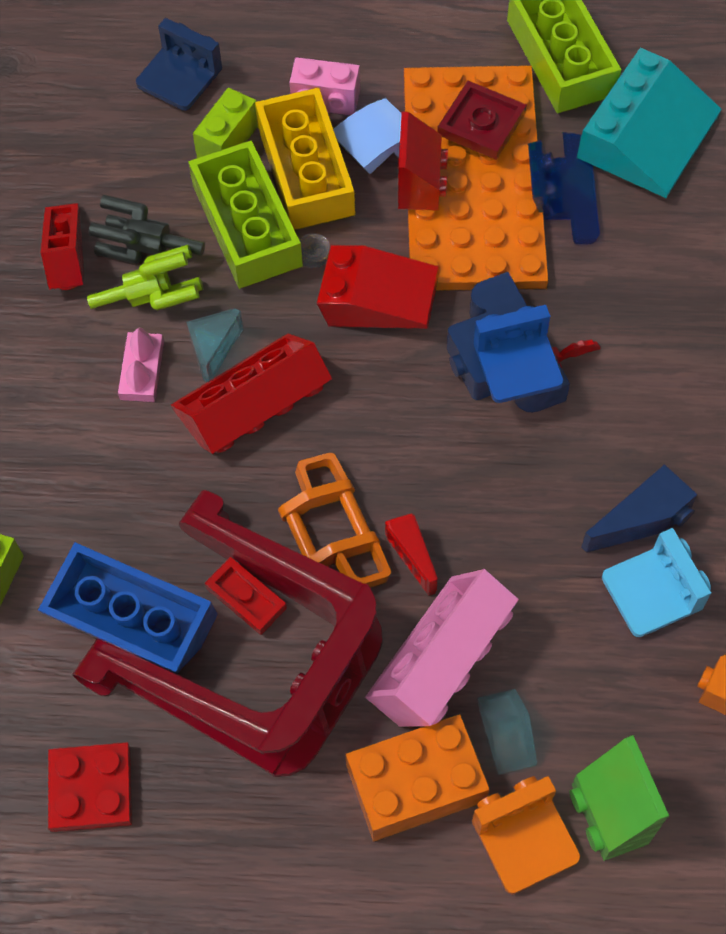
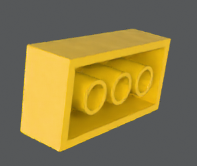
[255,88,355,230]

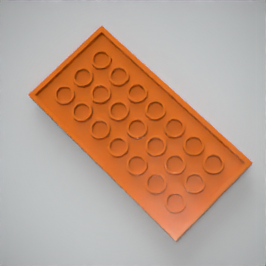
[404,66,548,291]

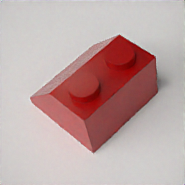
[398,112,448,210]

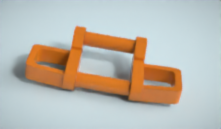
[278,453,391,588]

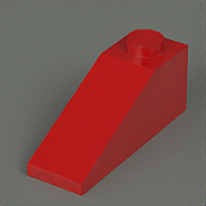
[41,203,84,290]

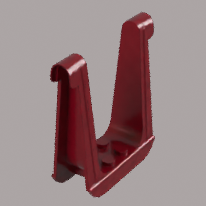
[72,490,383,777]

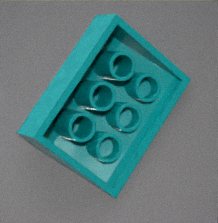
[577,48,722,198]

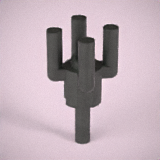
[89,195,205,264]

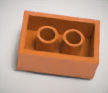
[346,714,490,842]

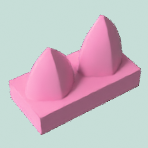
[118,327,164,402]

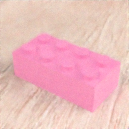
[365,569,519,727]

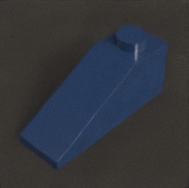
[581,464,697,553]

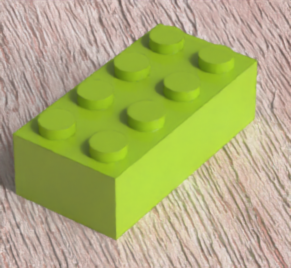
[507,0,621,114]
[188,140,303,289]

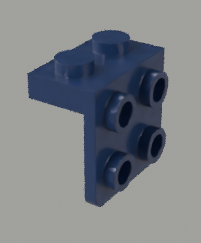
[136,18,222,111]

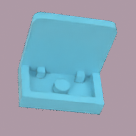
[602,528,711,637]

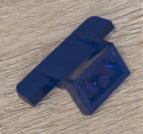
[528,132,600,244]

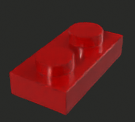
[204,557,287,635]

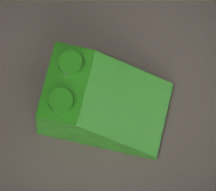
[570,736,669,861]

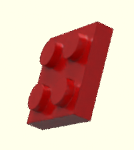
[48,742,132,832]

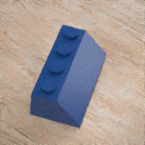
[38,542,218,674]

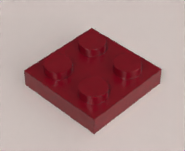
[437,80,527,160]

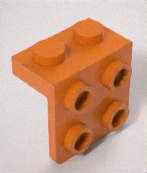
[472,776,580,894]

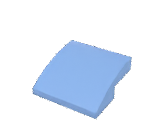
[333,98,401,174]

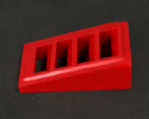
[385,513,438,596]

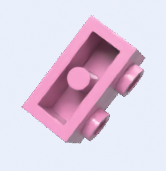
[289,57,360,116]

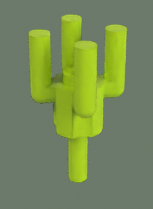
[87,245,204,310]

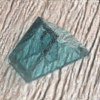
[186,308,243,382]
[477,689,537,775]

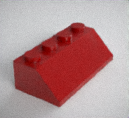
[171,333,332,454]

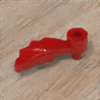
[551,339,601,368]

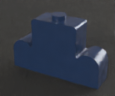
[447,272,570,413]

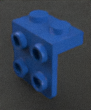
[473,305,563,403]

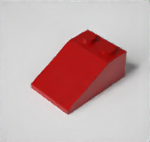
[317,245,440,329]

